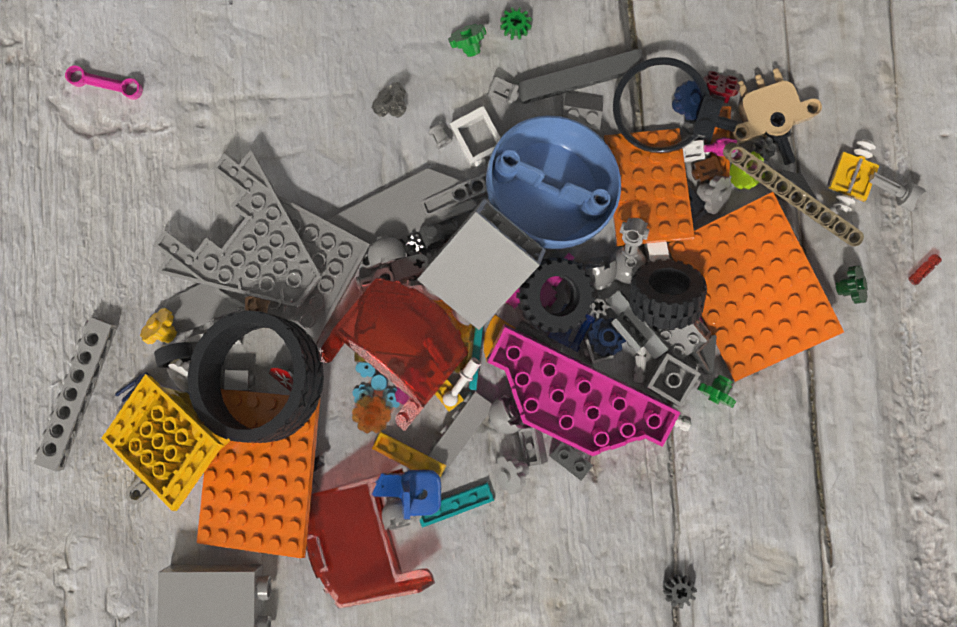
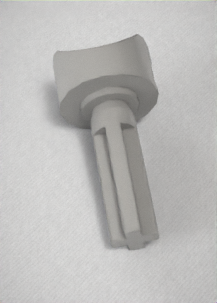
[868,172,926,212]

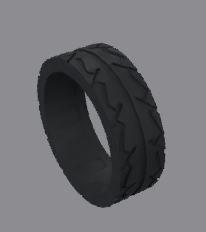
[187,310,324,443]

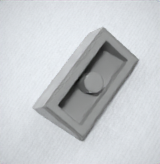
[518,426,548,466]

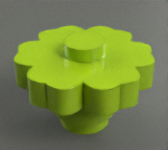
[729,151,765,190]

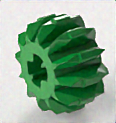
[500,7,532,40]

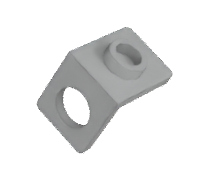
[583,339,614,364]

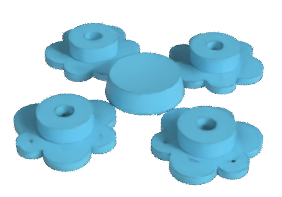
[353,356,405,409]

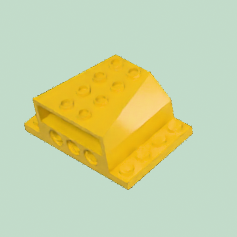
[101,374,230,511]

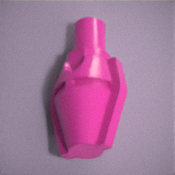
[703,137,737,156]

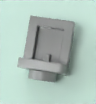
[487,77,519,104]

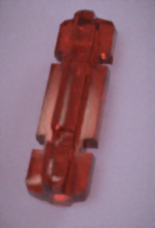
[908,254,942,285]

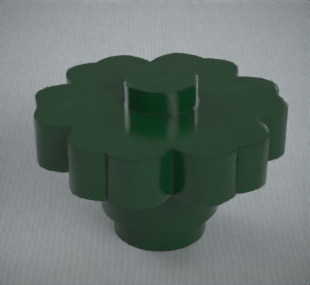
[835,265,868,304]

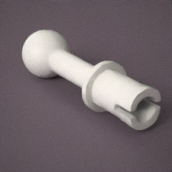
[443,358,481,406]

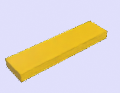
[372,431,447,478]

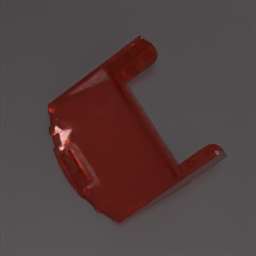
[319,277,469,431]
[306,468,435,609]

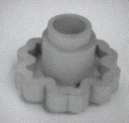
[697,175,731,214]
[494,454,529,494]

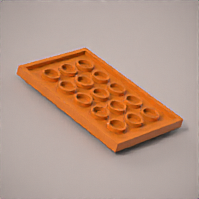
[604,128,695,246]

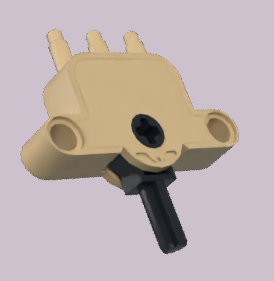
[730,68,822,165]

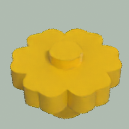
[140,308,177,344]

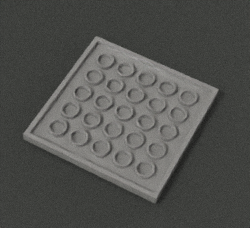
[214,195,370,345]

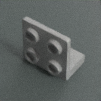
[656,319,712,361]

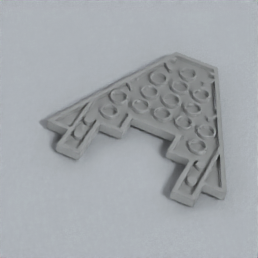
[153,151,322,308]

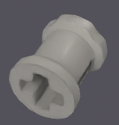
[428,124,452,149]

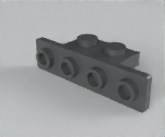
[606,290,669,359]

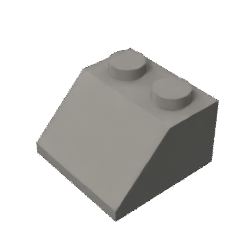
[562,92,603,134]

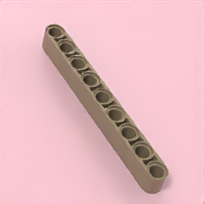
[723,143,864,246]

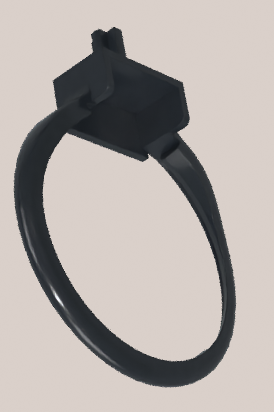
[613,57,738,153]

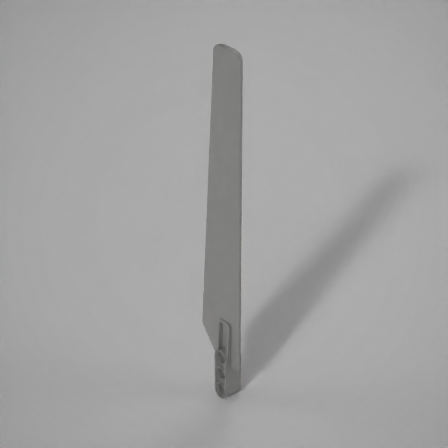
[166,168,487,333]

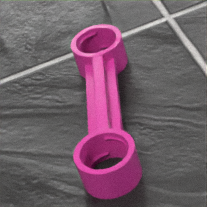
[65,65,143,100]

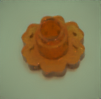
[352,395,391,433]

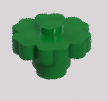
[448,24,487,57]
[697,375,737,408]

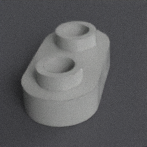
[126,477,153,504]

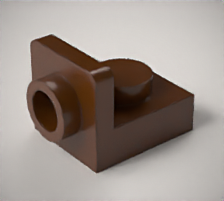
[691,155,723,184]

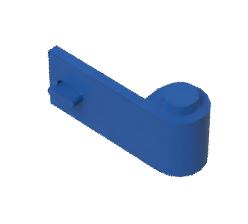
[372,473,424,499]

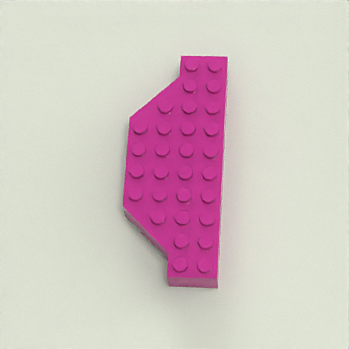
[487,324,681,456]

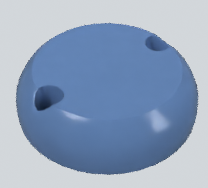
[486,116,621,249]

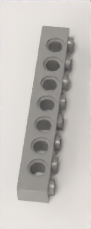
[34,317,118,472]

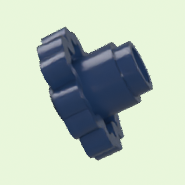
[672,80,704,120]
[587,318,626,356]

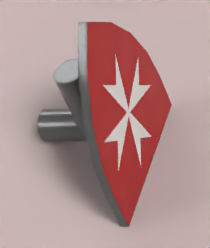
[269,366,294,392]

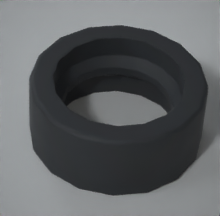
[154,342,193,368]

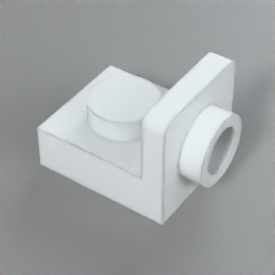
[683,140,710,163]

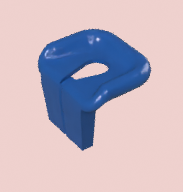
[401,470,441,519]

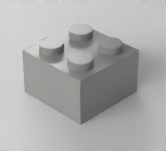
[644,353,701,407]

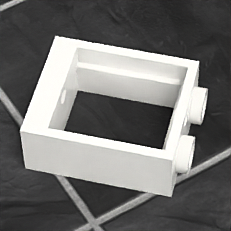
[450,106,501,167]

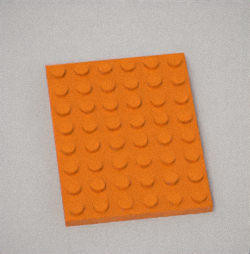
[667,192,844,382]
[197,389,320,558]

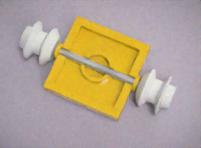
[828,139,880,214]

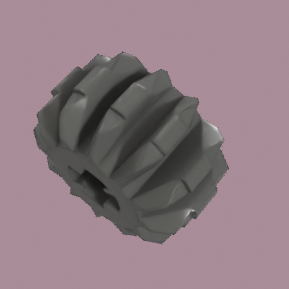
[663,574,697,609]

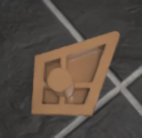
[245,296,270,313]

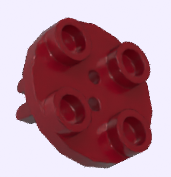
[703,71,740,103]

